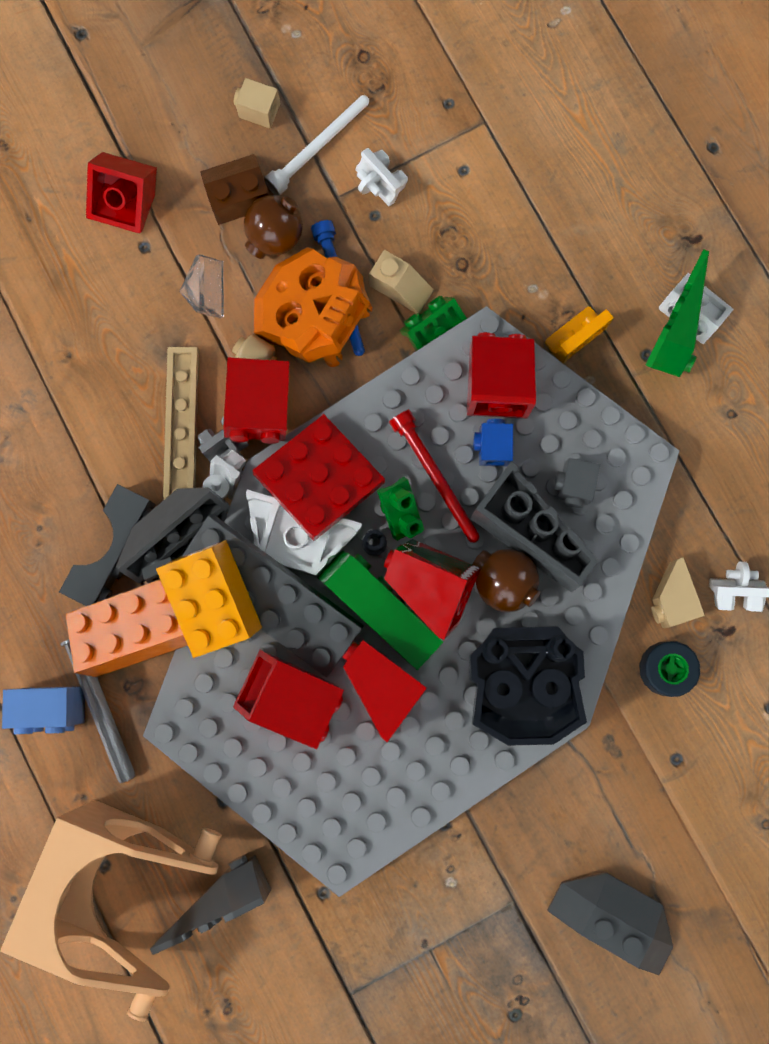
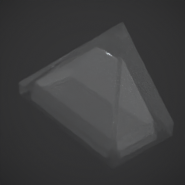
[179,254,224,318]

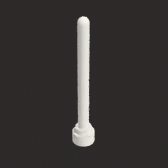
[264,95,369,196]

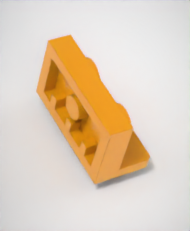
[545,306,614,363]

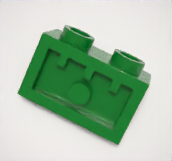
[399,296,467,351]

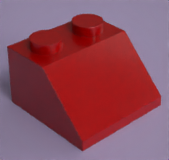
[86,152,157,234]

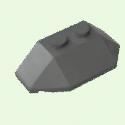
[116,488,230,583]
[547,872,673,975]

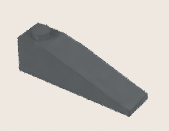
[150,855,271,955]

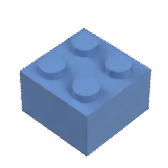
[2,686,85,734]

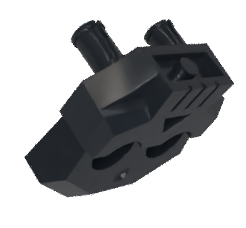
[469,626,587,746]

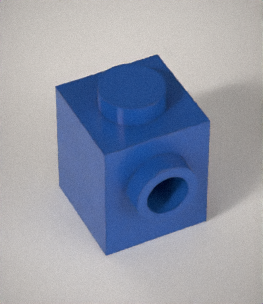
[473,419,513,466]

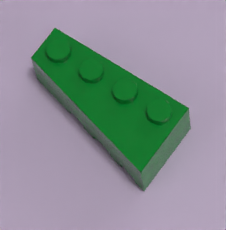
[317,551,443,671]

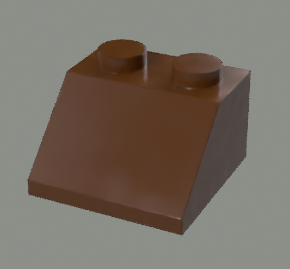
[200,154,269,225]

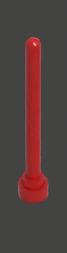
[389,409,480,543]

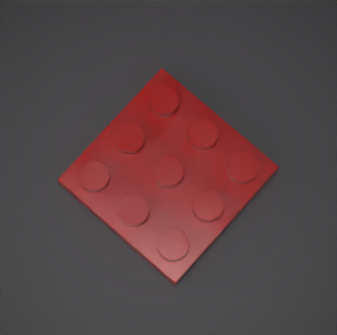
[252,414,385,541]

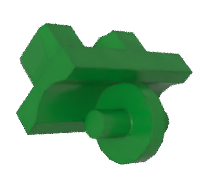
[377,477,425,541]

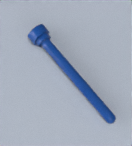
[311,220,365,356]

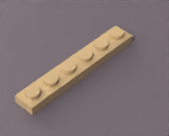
[163,347,199,500]

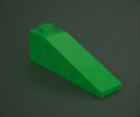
[645,249,709,377]

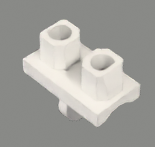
[355,148,408,207]
[203,450,246,500]
[709,561,769,612]

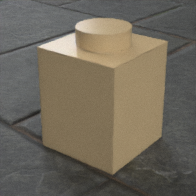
[234,78,281,129]

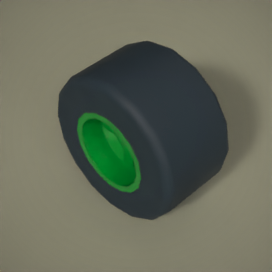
[639,641,701,697]

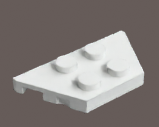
[246,489,363,576]

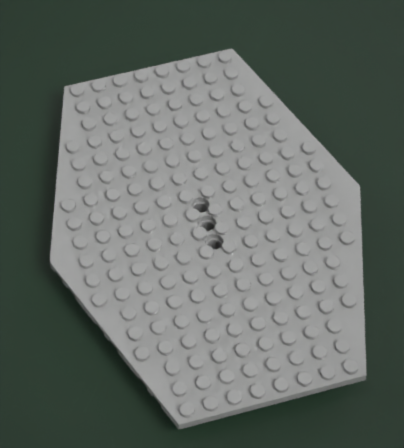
[143,306,679,897]

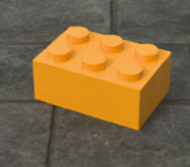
[156,540,263,658]

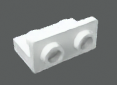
[659,273,734,344]

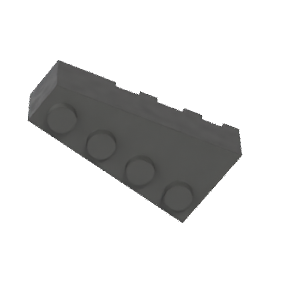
[470,461,599,592]

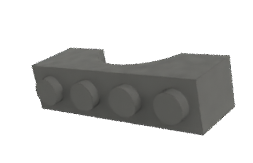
[59,484,156,606]

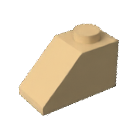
[369,250,434,314]
[651,557,705,628]

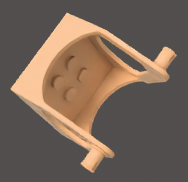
[0,800,222,1022]

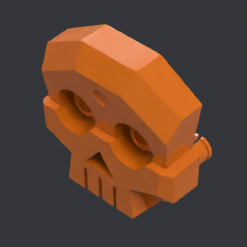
[254,247,373,367]

